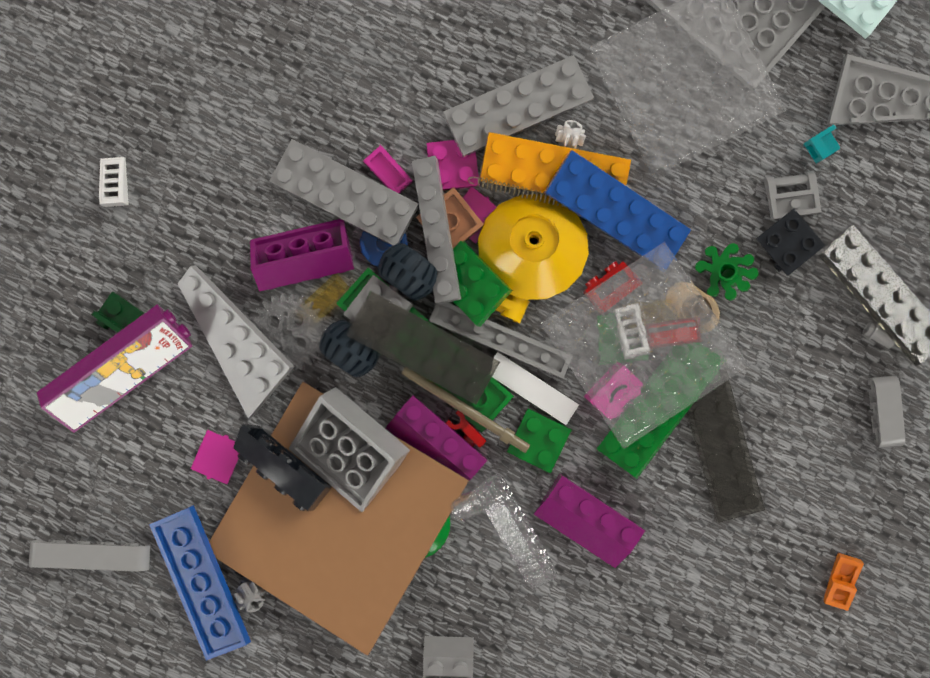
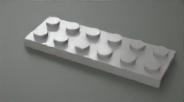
[443,55,594,158]
[269,139,419,246]

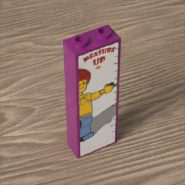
[36,304,192,433]

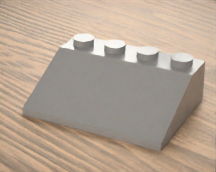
[289,387,410,512]

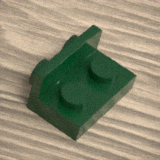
[91,291,145,333]

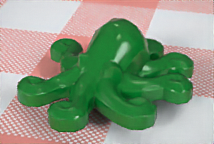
[695,243,759,301]

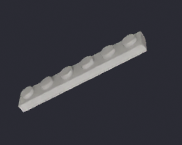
[412,156,461,304]
[429,302,573,379]

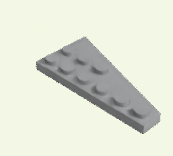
[826,54,930,126]
[177,265,295,419]

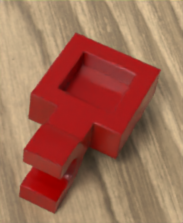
[446,411,487,448]

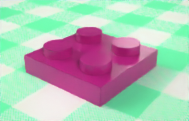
[426,140,480,190]

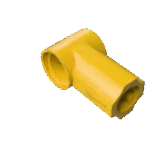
[495,295,530,324]

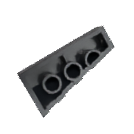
[233,424,332,511]

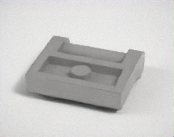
[764,171,822,220]

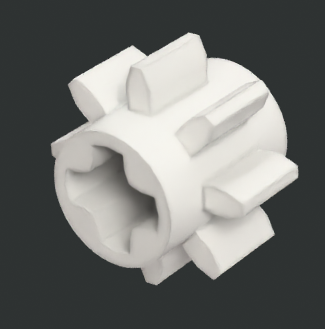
[555,120,586,149]

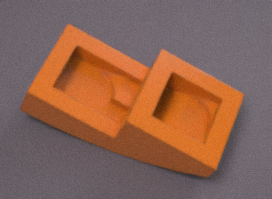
[824,553,864,611]

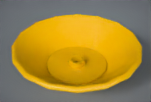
[478,194,589,300]

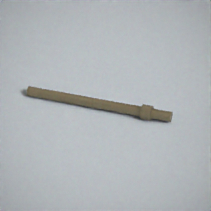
[401,366,530,453]

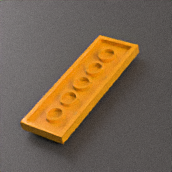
[479,132,631,194]

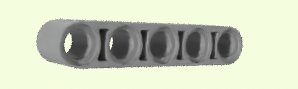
[29,539,150,571]

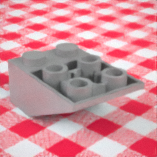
[423,636,474,678]

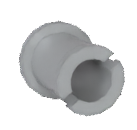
[863,322,897,349]

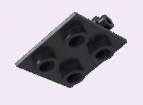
[756,209,826,276]

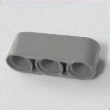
[868,376,905,448]

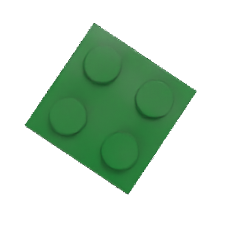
[507,408,572,473]

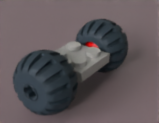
[319,243,438,377]

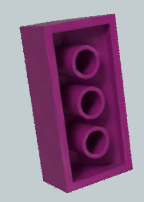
[250,219,354,292]
[385,395,487,481]
[534,474,645,568]

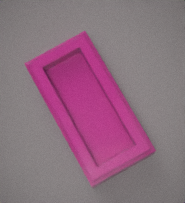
[363,145,413,194]

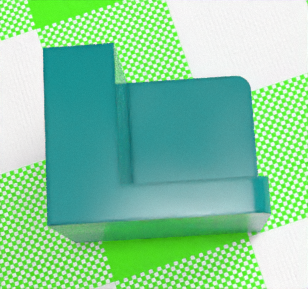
[804,124,840,164]

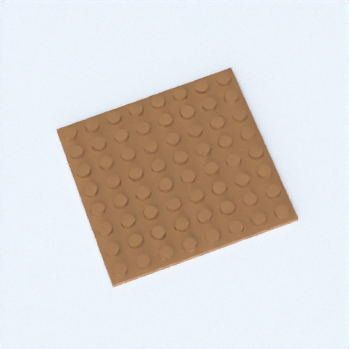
[209,382,469,656]

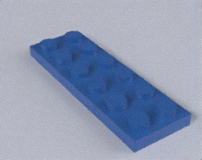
[544,150,691,271]
[149,505,251,661]

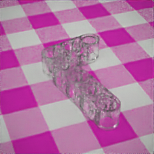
[451,474,557,589]

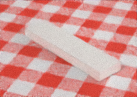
[485,352,579,425]

